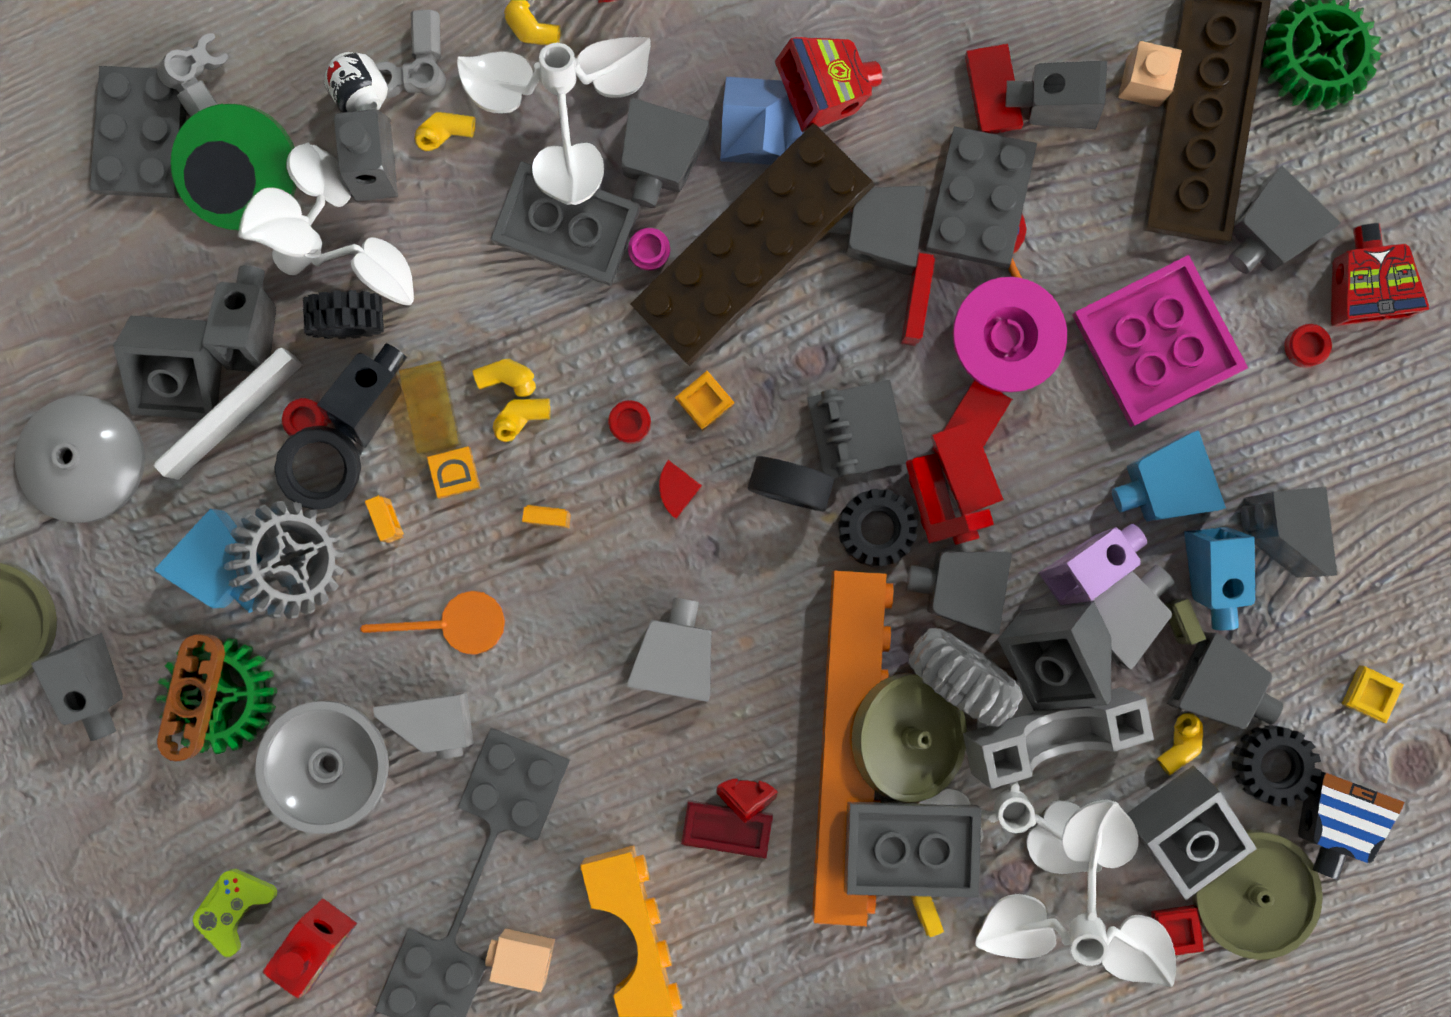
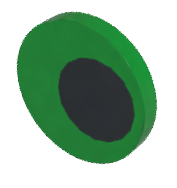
[171,104,297,230]

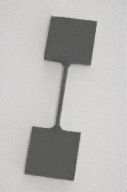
[375,727,570,1017]

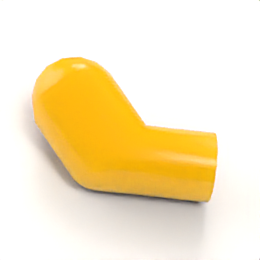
[504,0,561,45]
[414,112,476,151]
[472,359,536,397]
[493,398,551,442]
[1156,713,1204,776]

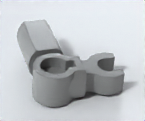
[375,9,446,98]
[157,33,229,117]

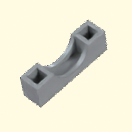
[963,687,1154,789]

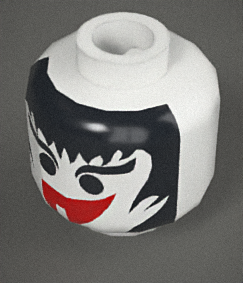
[324,52,388,113]

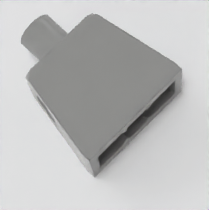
[1092,565,1175,670]
[627,597,712,702]

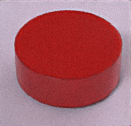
[1284,324,1332,368]
[282,398,328,436]
[608,400,651,444]

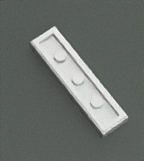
[153,348,303,480]

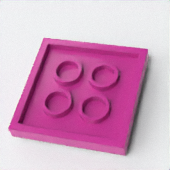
[1072,255,1248,427]

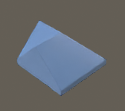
[720,77,804,165]

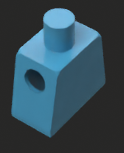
[1112,430,1226,522]
[154,508,262,613]
[1184,527,1255,630]

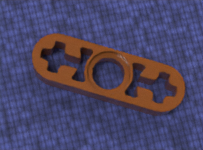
[157,634,225,761]

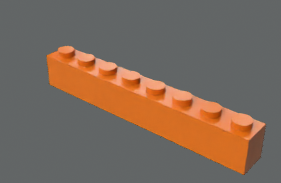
[812,571,893,927]

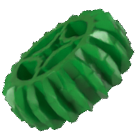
[1261,0,1382,111]
[155,637,278,754]

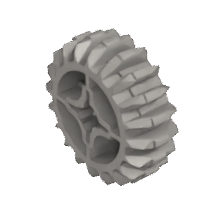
[224,501,345,619]
[909,628,1023,727]

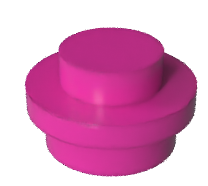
[628,228,670,271]

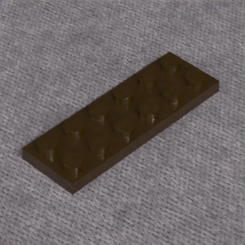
[1143,0,1271,245]
[630,123,875,366]

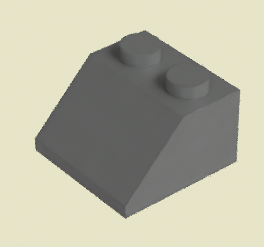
[113,316,222,419]
[1241,486,1337,578]
[998,601,1112,711]
[1127,765,1257,900]

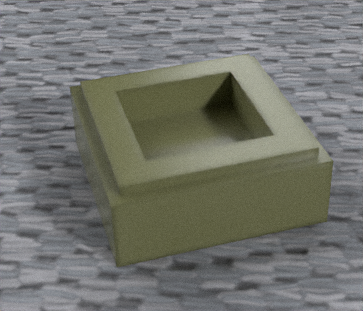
[1164,598,1206,645]

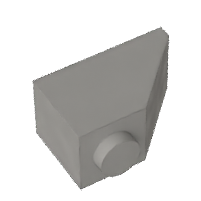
[373,692,474,759]

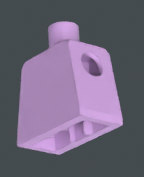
[1039,524,1147,605]

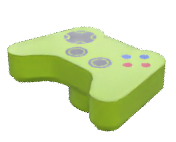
[193,869,278,957]

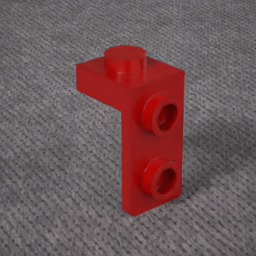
[906,454,994,545]

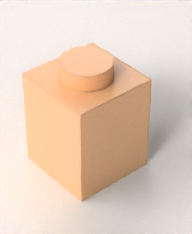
[1118,41,1182,107]
[485,928,555,992]

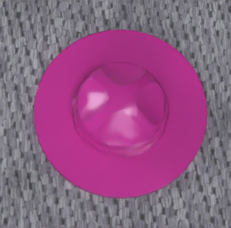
[953,277,1067,392]

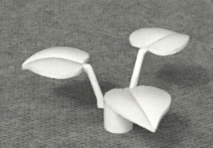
[457,37,651,205]
[239,143,414,306]
[918,680,1102,874]
[976,800,1176,987]

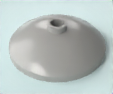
[15,396,145,523]
[255,701,389,834]

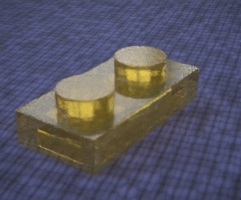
[399,361,462,455]

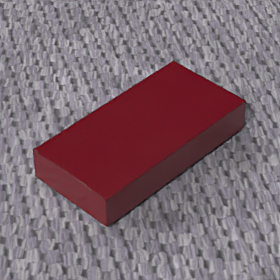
[681,800,773,859]

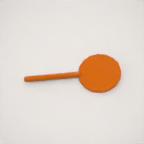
[360,591,505,655]

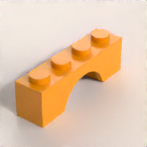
[580,845,683,1017]

